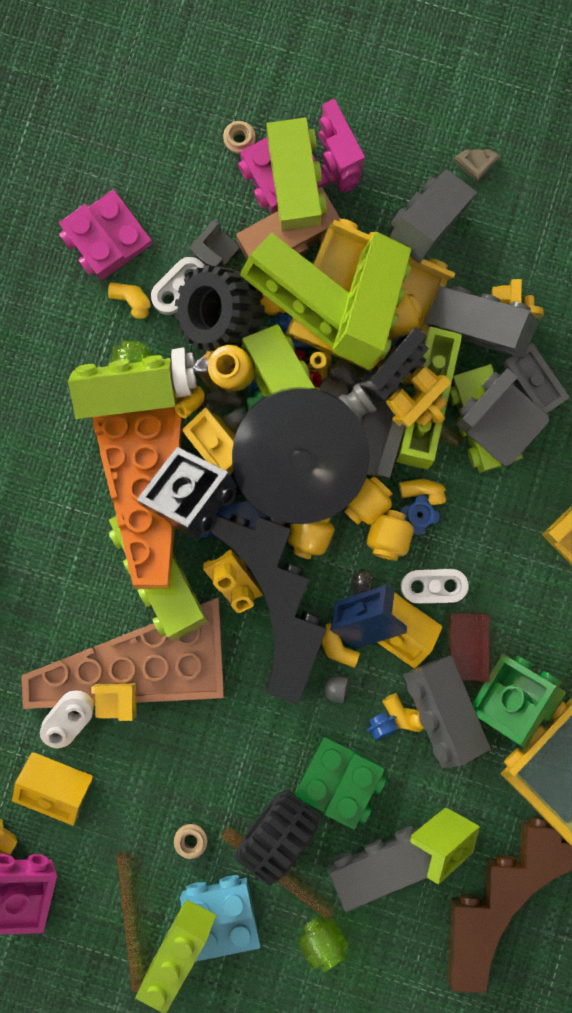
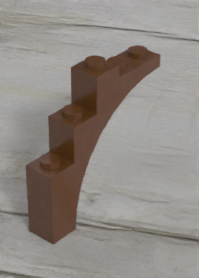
[447,816,572,993]

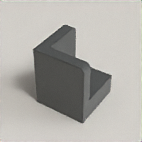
[189,219,239,267]

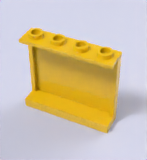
[285,219,455,385]

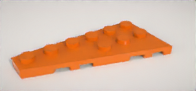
[92,397,184,589]

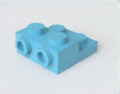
[180,875,261,962]

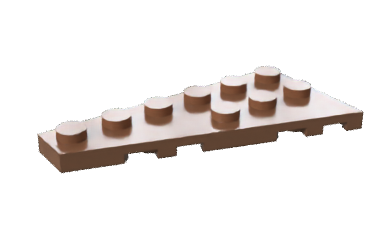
[22,597,224,709]

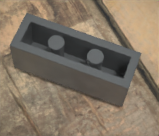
[389,169,477,264]
[425,285,539,359]
[403,655,491,768]
[328,826,432,912]

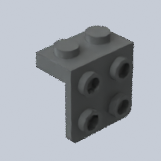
[456,368,549,466]

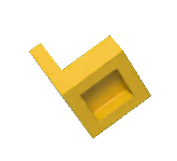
[91,683,137,721]

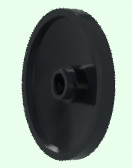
[232,387,370,524]

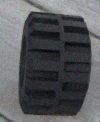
[175,265,265,351]
[235,789,320,886]

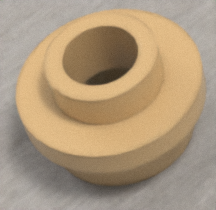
[223,121,256,154]
[174,824,208,859]

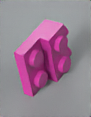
[318,99,365,193]
[238,137,328,214]
[59,189,153,281]
[0,854,57,934]

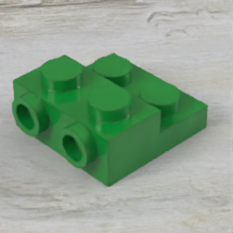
[472,654,566,748]
[294,735,387,830]

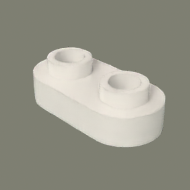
[151,257,205,315]
[171,347,197,398]
[401,569,468,603]
[40,691,94,748]

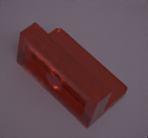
[450,613,489,682]

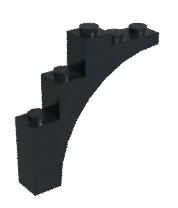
[211,514,326,705]

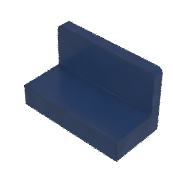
[330,585,407,648]

